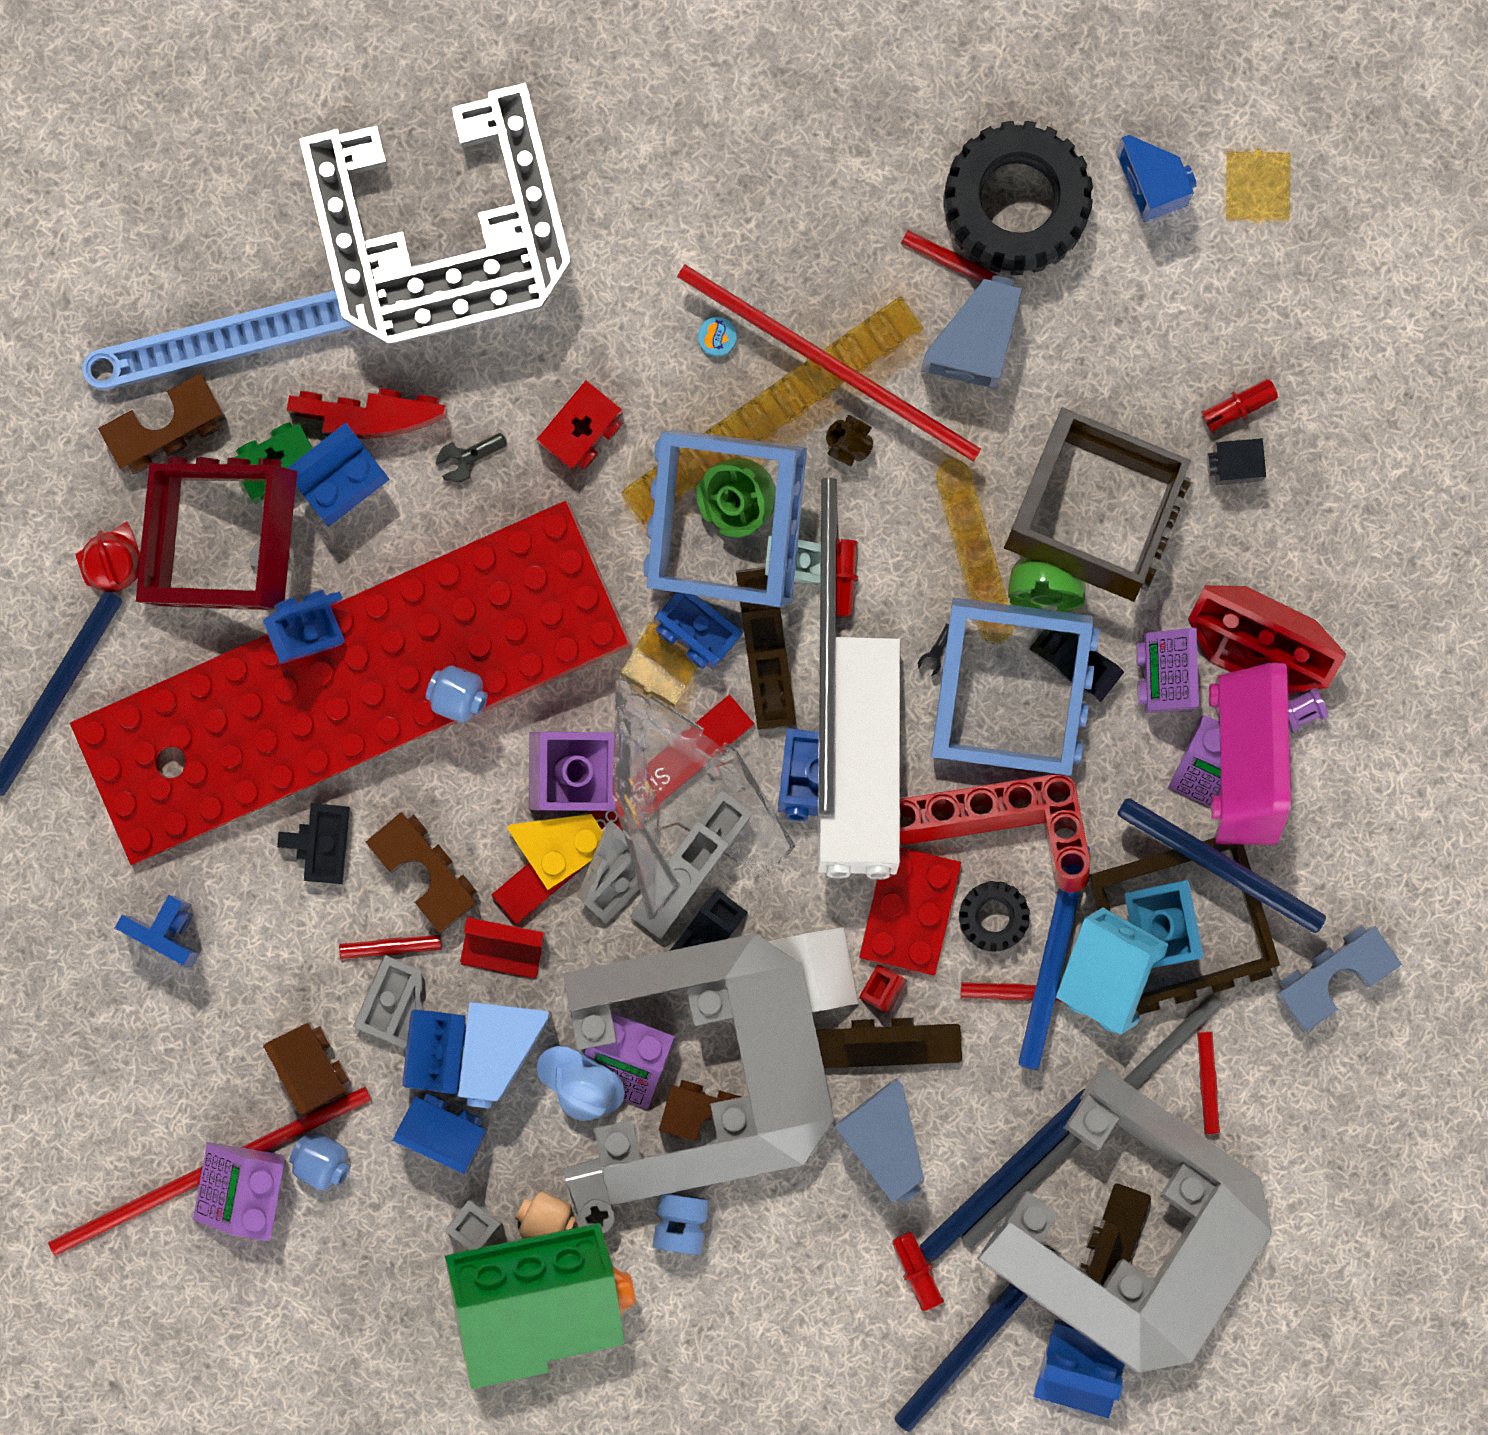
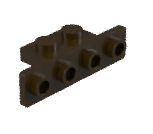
[816,1018,962,1069]
[1078,1183,1151,1287]

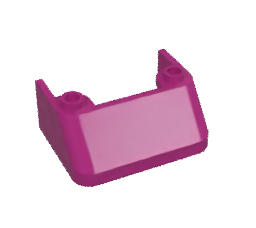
[1209,663,1291,845]

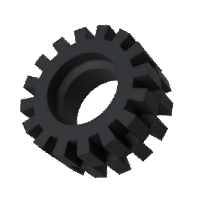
[959,881,1030,952]

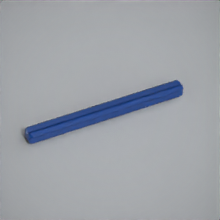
[1018,845,1090,1070]

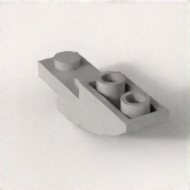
[630,790,754,940]

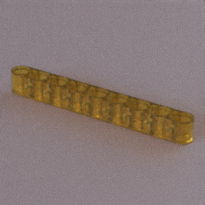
[621,296,924,525]

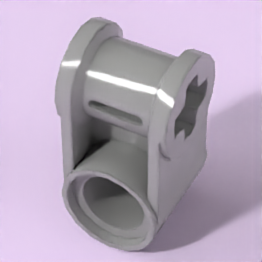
[563,1157,616,1235]

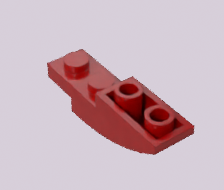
[286,388,447,439]

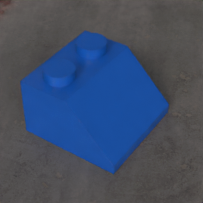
[1116,135,1197,223]
[392,1093,488,1174]

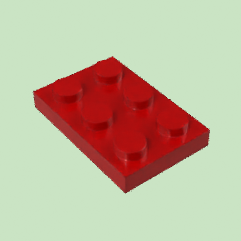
[859,847,961,976]

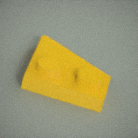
[506,814,603,890]

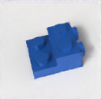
[777,728,819,821]

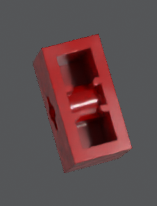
[536,380,623,473]

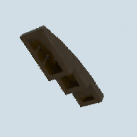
[735,567,796,730]

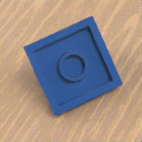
[288,423,390,527]
[114,895,200,967]
[1033,1320,1125,1419]

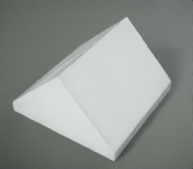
[768,927,858,1012]

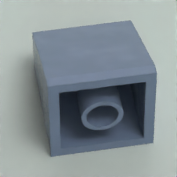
[921,276,1022,389]
[833,1078,924,1204]

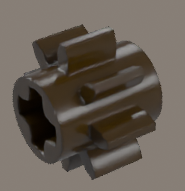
[826,415,873,466]

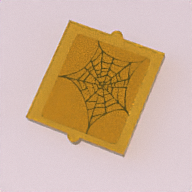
[1226,148,1290,223]
[619,621,698,708]

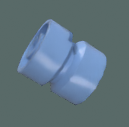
[652,1193,710,1255]

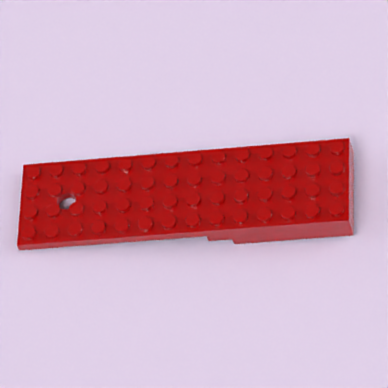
[70,500,633,865]

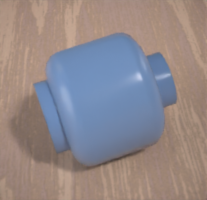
[426,665,488,723]
[289,1133,350,1191]

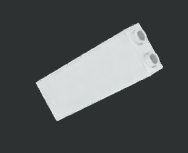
[818,637,900,879]

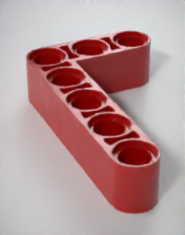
[899,774,1090,893]

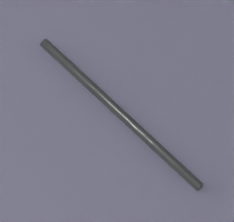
[818,477,837,815]
[961,993,1223,1249]

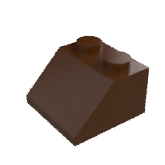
[262,1022,350,1115]

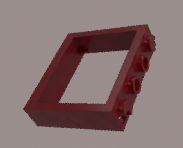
[136,457,297,611]

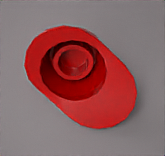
[75,521,140,592]

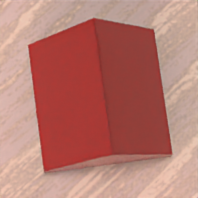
[859,964,908,1015]

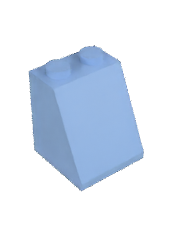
[458,1002,551,1108]

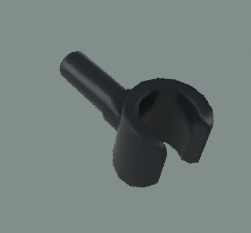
[918,623,949,676]

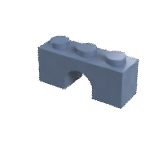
[1275,925,1402,1032]

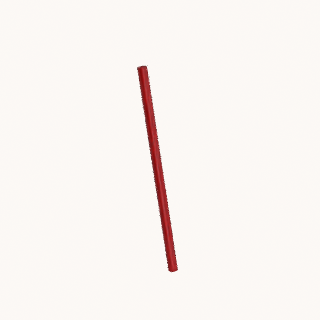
[677,264,981,462]
[48,1086,372,1256]

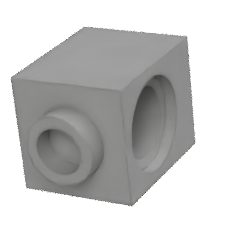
[445,1198,502,1250]

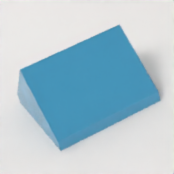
[1124,880,1204,968]

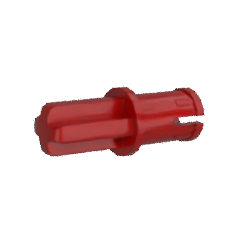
[1201,379,1278,434]
[836,539,859,618]
[892,1232,944,1311]

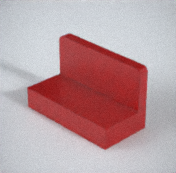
[460,917,545,978]

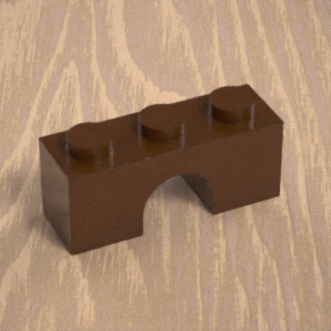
[98,373,226,475]
[365,812,478,933]
[658,1079,742,1141]

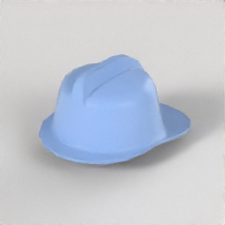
[537,1046,625,1121]

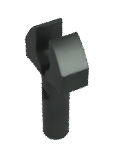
[436,433,507,482]

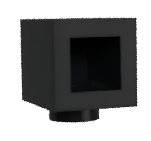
[1207,438,1266,485]

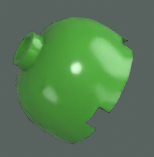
[697,457,776,538]
[1008,557,1086,612]

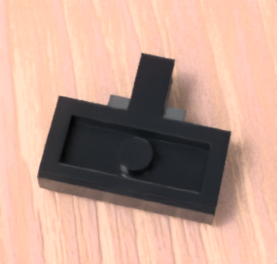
[277,803,350,885]

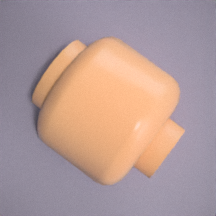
[515,1192,576,1239]

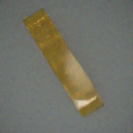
[935,458,1014,645]

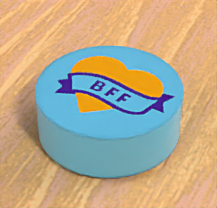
[698,317,737,357]

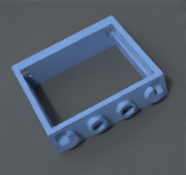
[643,430,807,607]
[932,598,1100,776]

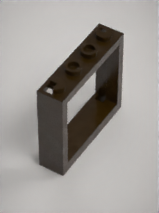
[1004,407,1191,602]
[1088,838,1280,1015]

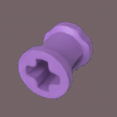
[1288,688,1328,733]

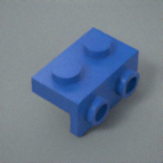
[262,590,345,664]
[653,592,743,670]
[402,1009,467,1094]

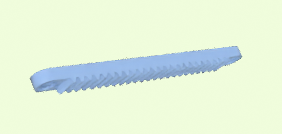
[82,290,357,390]

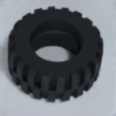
[943,121,1093,275]

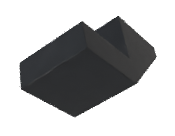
[1029,629,1124,702]
[669,889,748,951]

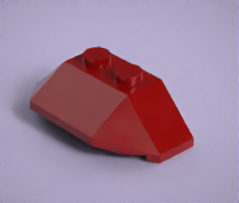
[1187,585,1346,694]

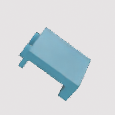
[1056,908,1169,1035]

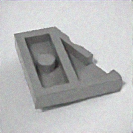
[577,820,659,924]
[353,954,423,1049]

